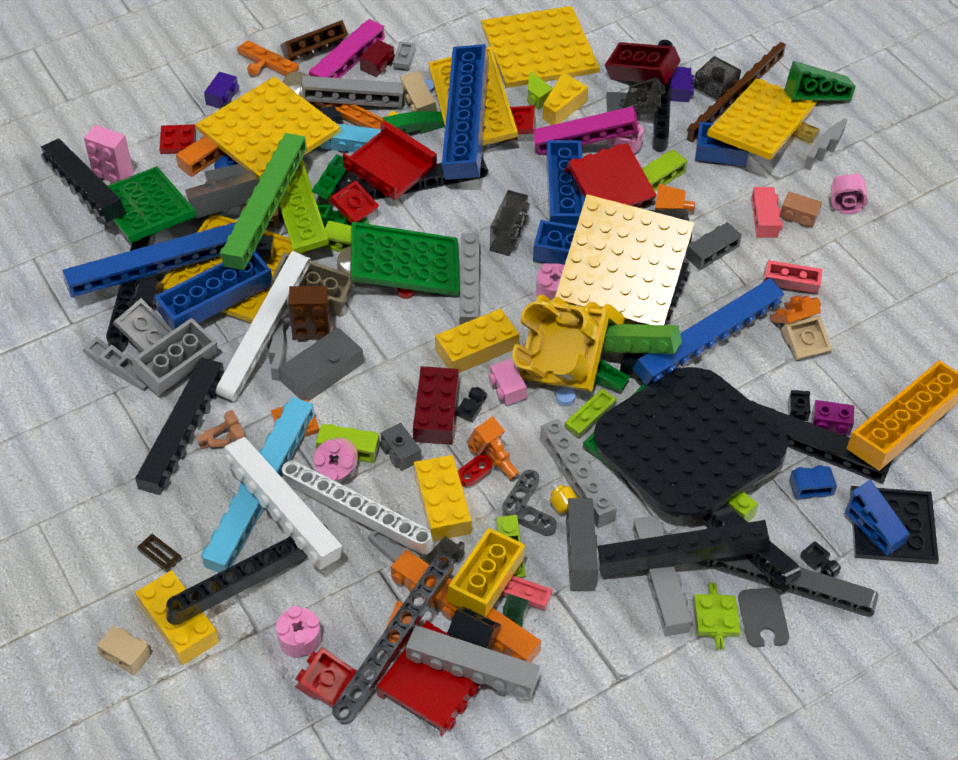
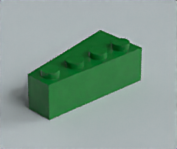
[784,61,856,101]

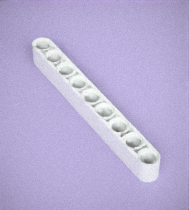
[216,251,311,402]
[282,461,434,554]

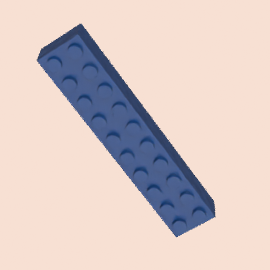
[441,44,489,180]

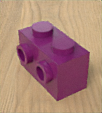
[811,400,855,435]

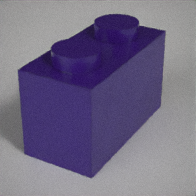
[670,67,694,102]
[204,71,239,109]

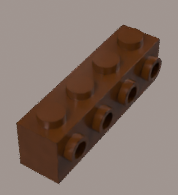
[280,20,348,61]

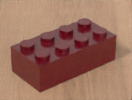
[605,42,681,85]
[413,366,459,445]

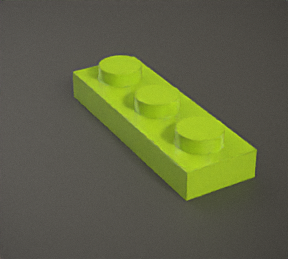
[564,388,617,437]

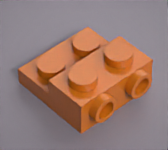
[770,295,821,323]

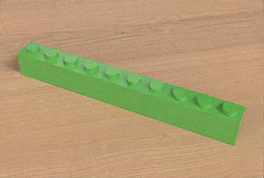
[220,133,307,270]

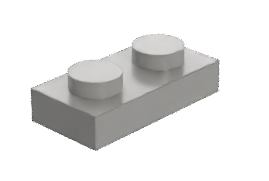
[393,41,416,70]

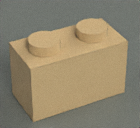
[97,626,151,676]

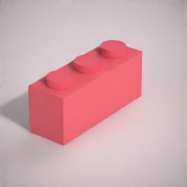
[751,187,783,238]
[762,260,823,294]

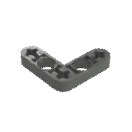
[502,470,557,536]

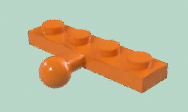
[237,40,299,76]

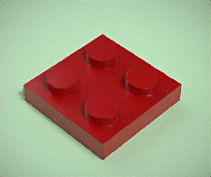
[159,124,196,154]
[330,180,379,224]

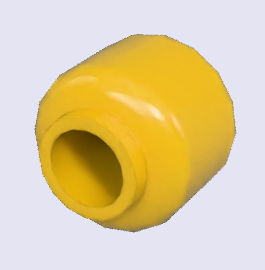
[549,485,579,515]

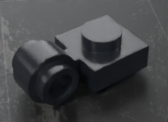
[456,387,487,423]
[800,541,841,577]

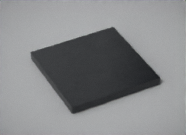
[850,486,939,564]

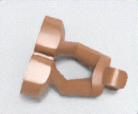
[197,409,245,449]

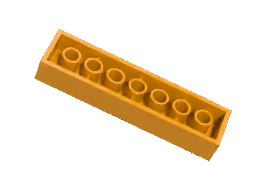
[846,360,958,471]

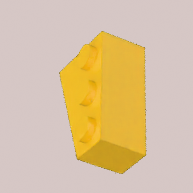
[542,72,588,125]

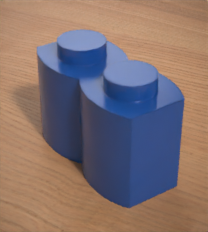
[789,465,837,499]

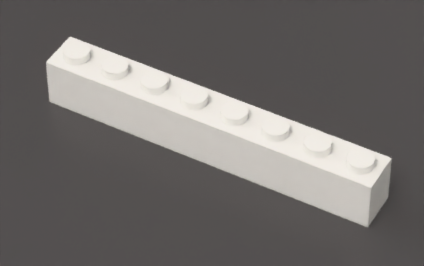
[223,437,342,569]

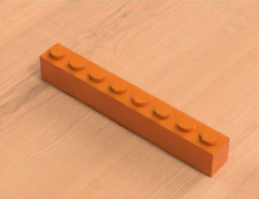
[391,549,542,663]

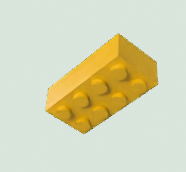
[435,308,519,373]
[414,455,471,541]
[446,527,526,617]
[135,570,219,666]

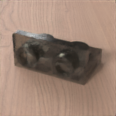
[423,536,465,570]

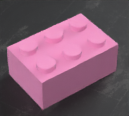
[84,124,134,183]

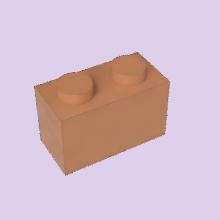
[780,191,822,228]

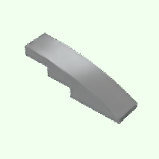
[805,118,847,170]
[267,318,285,381]
[83,336,147,390]

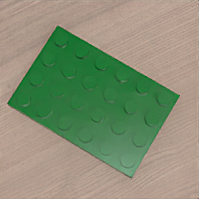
[107,166,197,243]
[350,222,460,296]

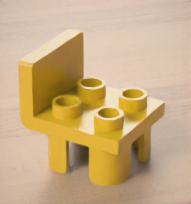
[512,295,625,392]

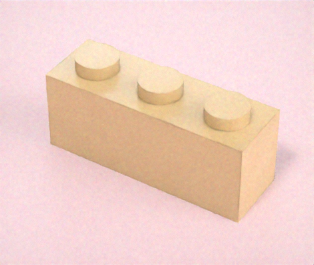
[400,70,437,112]

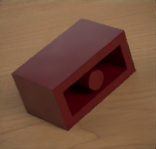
[360,40,395,77]

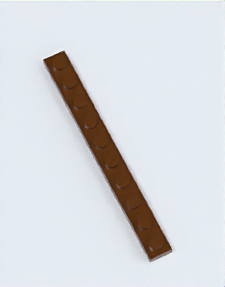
[687,42,786,143]

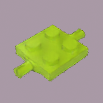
[693,582,741,650]

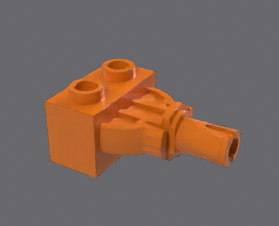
[466,416,519,480]

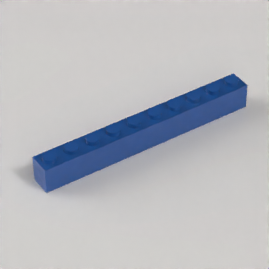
[62,222,236,298]
[632,278,785,386]

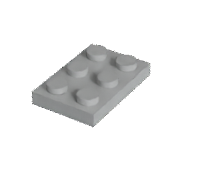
[113,298,173,352]

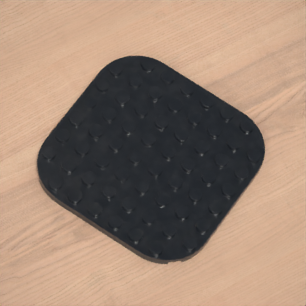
[594,367,788,518]

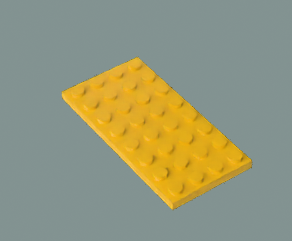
[428,46,519,146]
[707,79,817,160]

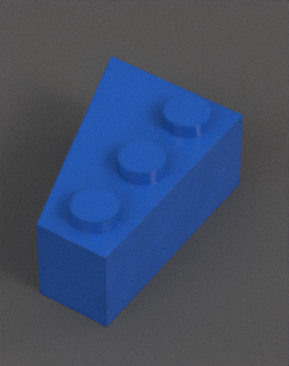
[845,479,909,556]

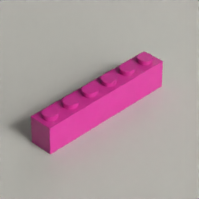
[309,19,385,78]
[534,106,639,155]

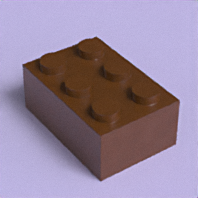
[288,286,331,340]

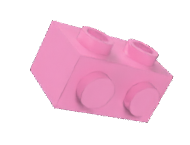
[488,358,527,405]

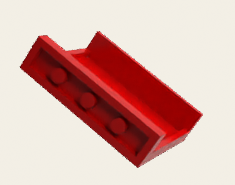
[343,121,437,200]
[564,143,657,208]
[376,621,481,736]

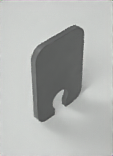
[738,588,789,647]

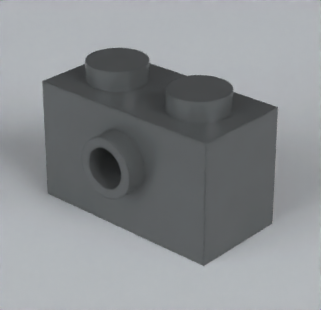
[379,423,422,471]

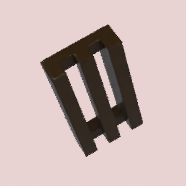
[137,534,182,573]

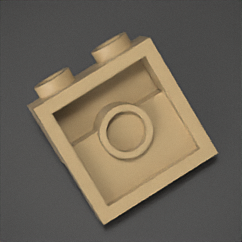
[781,315,832,360]

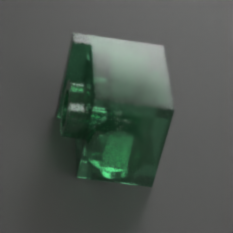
[503,594,529,627]

